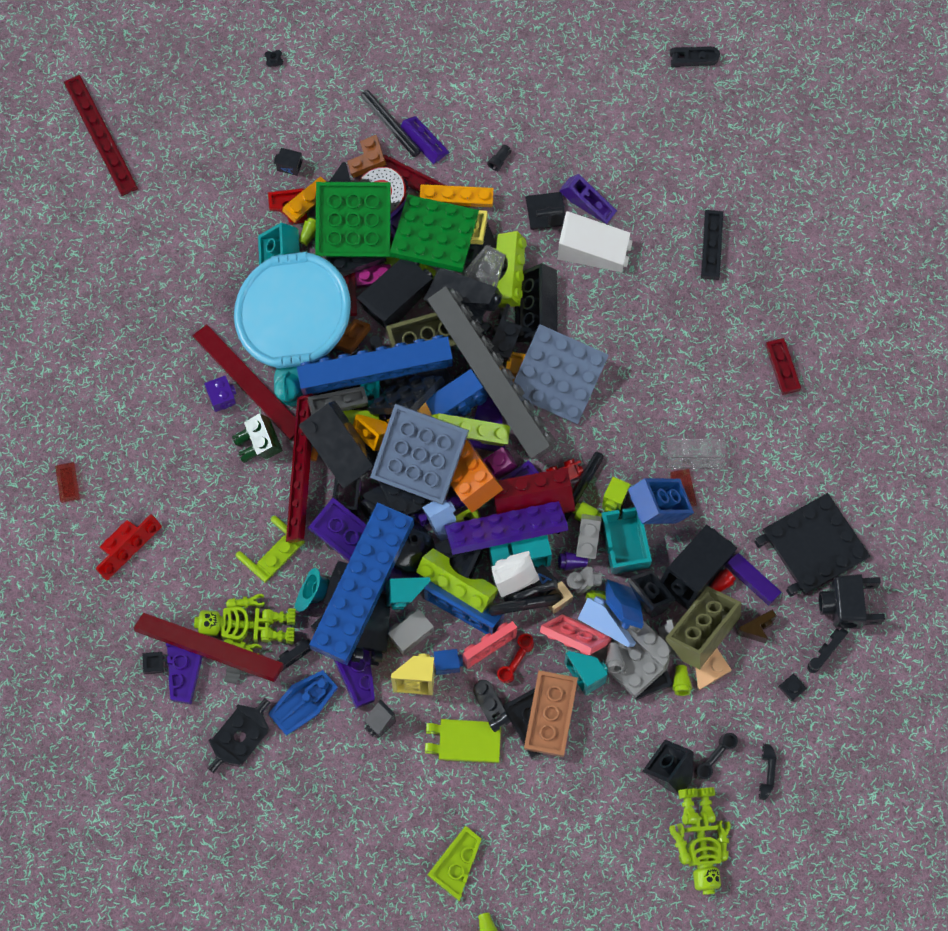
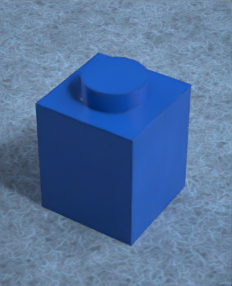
[433,649,463,675]

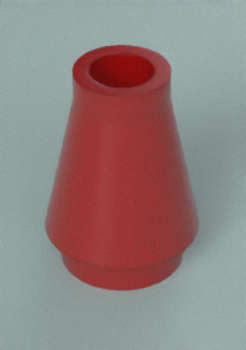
[709,568,736,592]

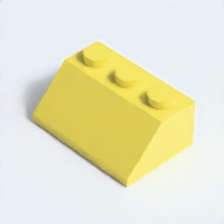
[391,654,435,695]

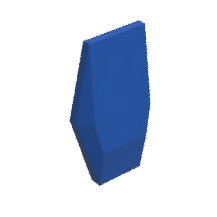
[605,579,644,629]
[268,670,338,736]

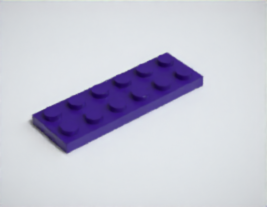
[308,498,421,592]
[445,501,568,555]

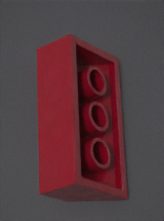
[493,468,575,514]

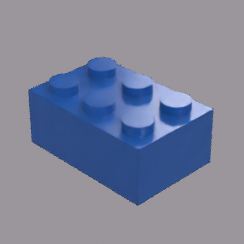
[426,369,490,417]
[628,478,694,524]

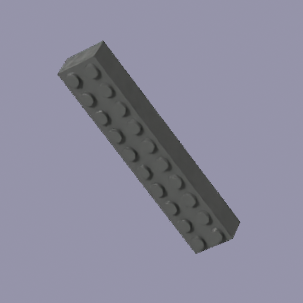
[427,286,556,460]

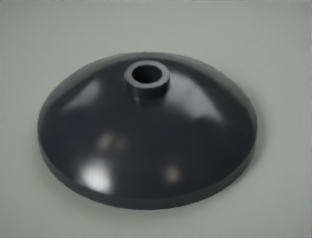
[394,521,434,573]

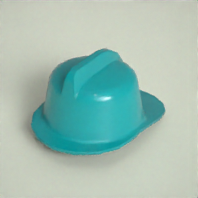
[274,367,303,407]
[295,568,330,612]

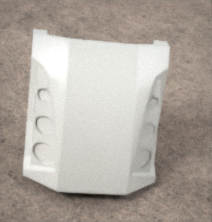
[492,551,540,597]

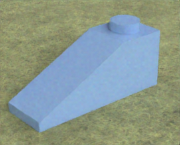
[578,596,636,647]

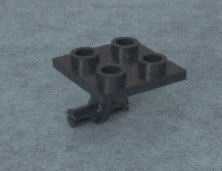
[525,192,565,230]

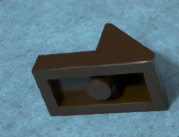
[737,609,777,643]

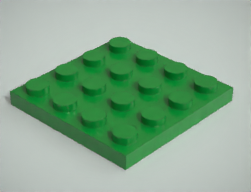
[315,182,391,258]
[390,195,479,272]

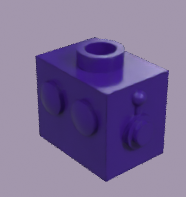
[204,375,236,412]

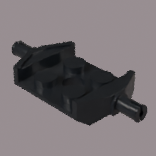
[207,698,271,774]

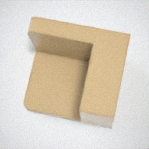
[548,581,573,614]

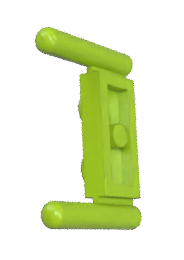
[235,516,305,583]

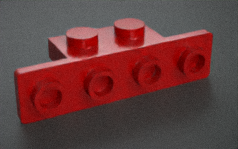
[96,514,162,581]

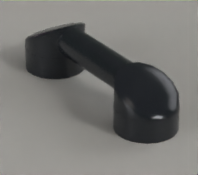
[695,733,738,780]
[758,743,777,800]

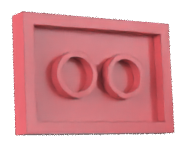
[540,614,612,655]
[463,621,517,669]

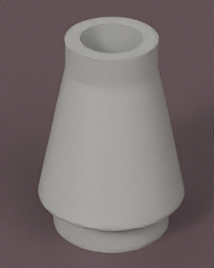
[605,643,625,674]

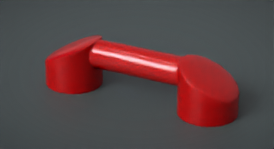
[497,633,534,683]

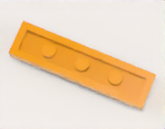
[420,184,493,208]

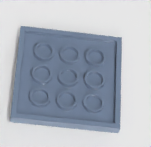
[514,324,609,424]
[370,404,469,504]

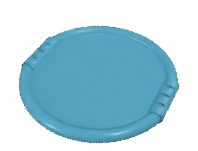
[234,251,351,369]

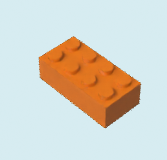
[451,439,503,513]

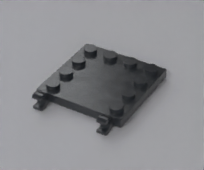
[754,493,871,597]

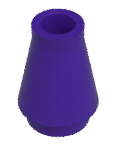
[558,551,588,571]

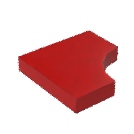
[267,188,308,224]

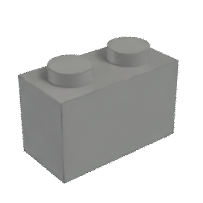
[576,514,601,559]
[388,609,434,656]

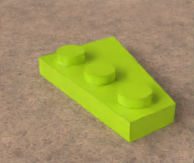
[427,826,481,901]

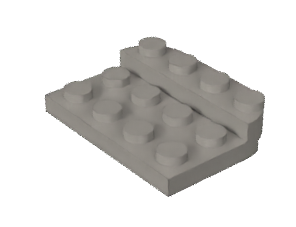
[591,621,670,698]

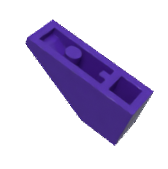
[559,174,617,224]

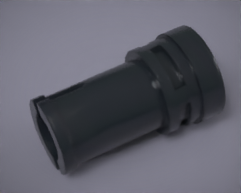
[487,145,512,172]

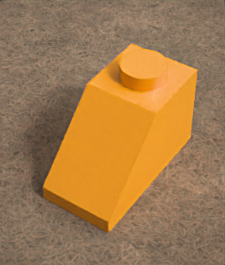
[353,414,388,451]

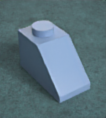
[422,500,456,542]

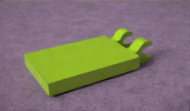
[425,719,501,763]

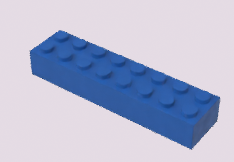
[297,335,453,395]
[309,502,414,665]

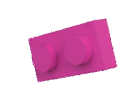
[355,264,391,288]

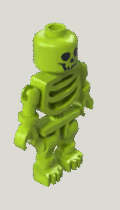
[194,594,296,654]
[669,787,731,895]

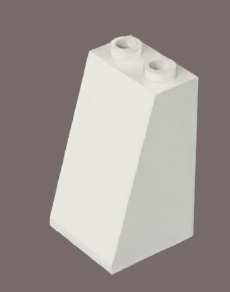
[557,211,633,272]

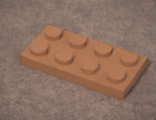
[524,670,578,757]

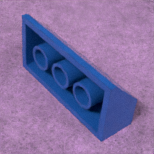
[424,581,504,635]

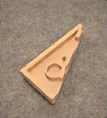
[695,648,731,690]

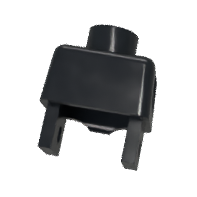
[818,574,885,629]

